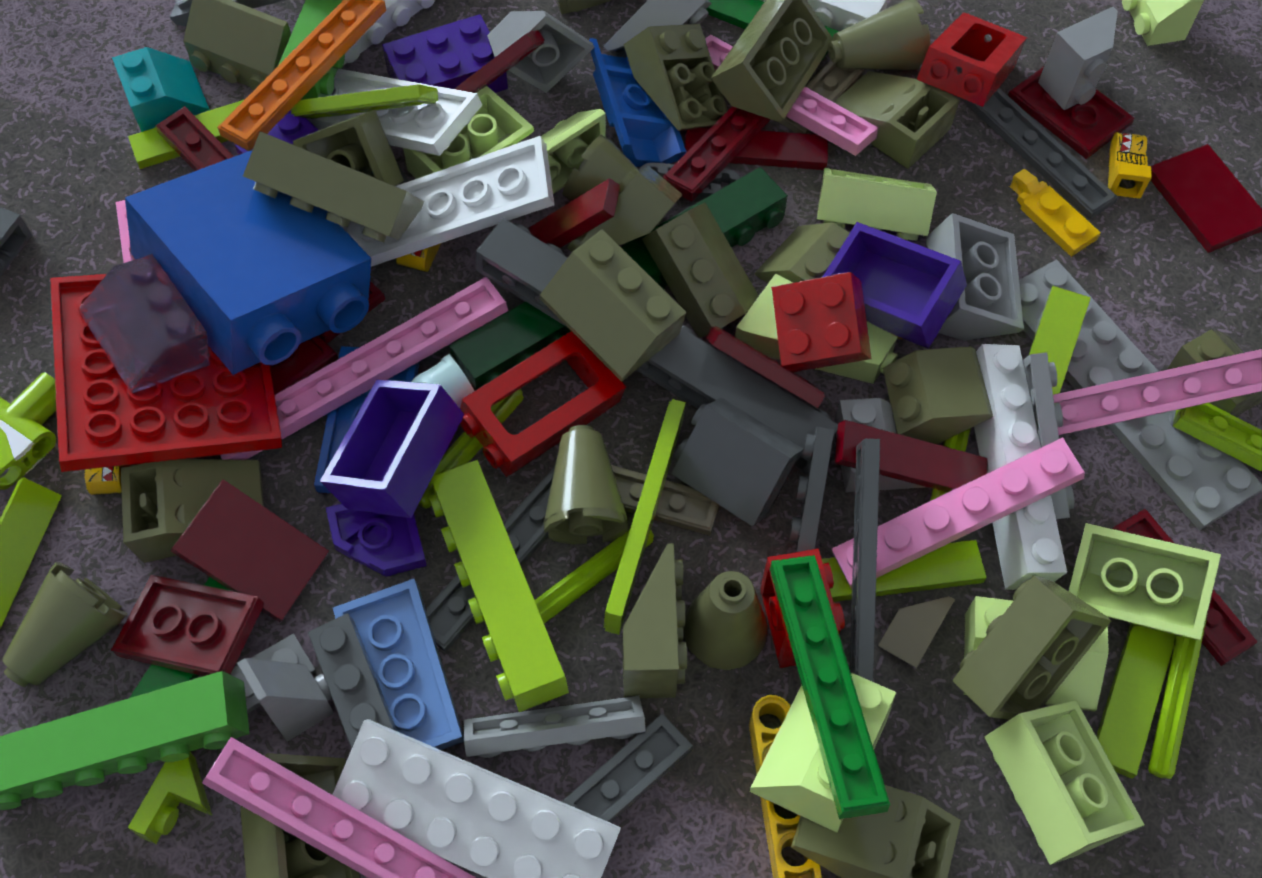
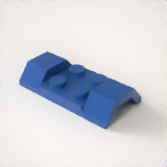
[589,38,687,167]

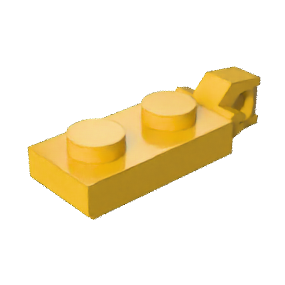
[1009,168,1101,257]

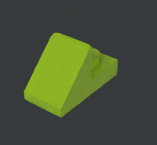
[128,752,212,844]

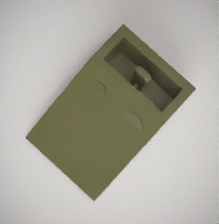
[623,24,728,131]
[834,71,960,169]
[567,165,682,252]
[121,459,264,563]
[623,543,687,698]
[791,785,961,878]

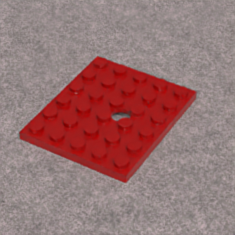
[50,271,282,472]

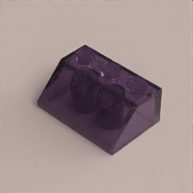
[79,254,210,393]

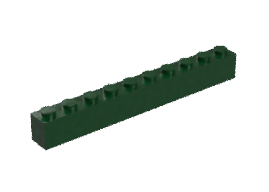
[449,167,788,391]

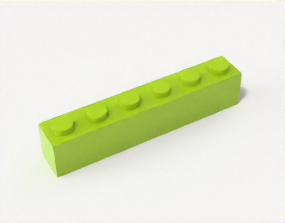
[428,460,569,712]

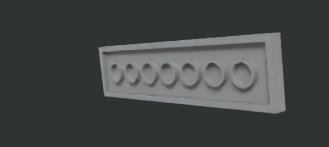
[1019,259,1262,531]

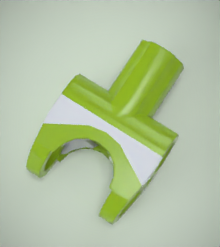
[0,373,57,490]

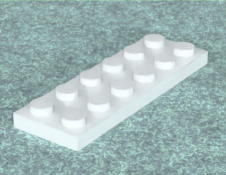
[306,69,482,156]
[342,136,554,267]
[333,719,621,878]

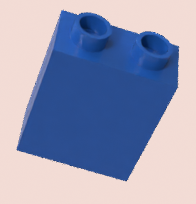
[125,150,372,375]

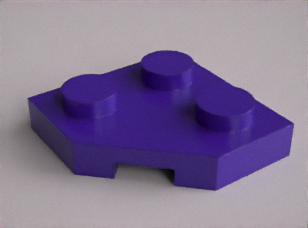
[326,503,427,577]

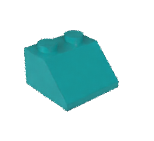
[112,47,210,132]

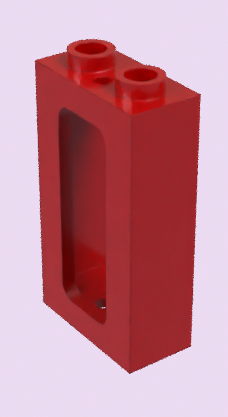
[917,12,1027,107]
[460,331,626,477]

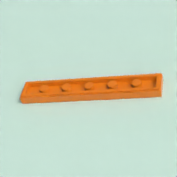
[217,0,386,151]

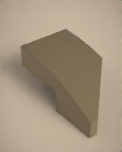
[878,596,955,668]

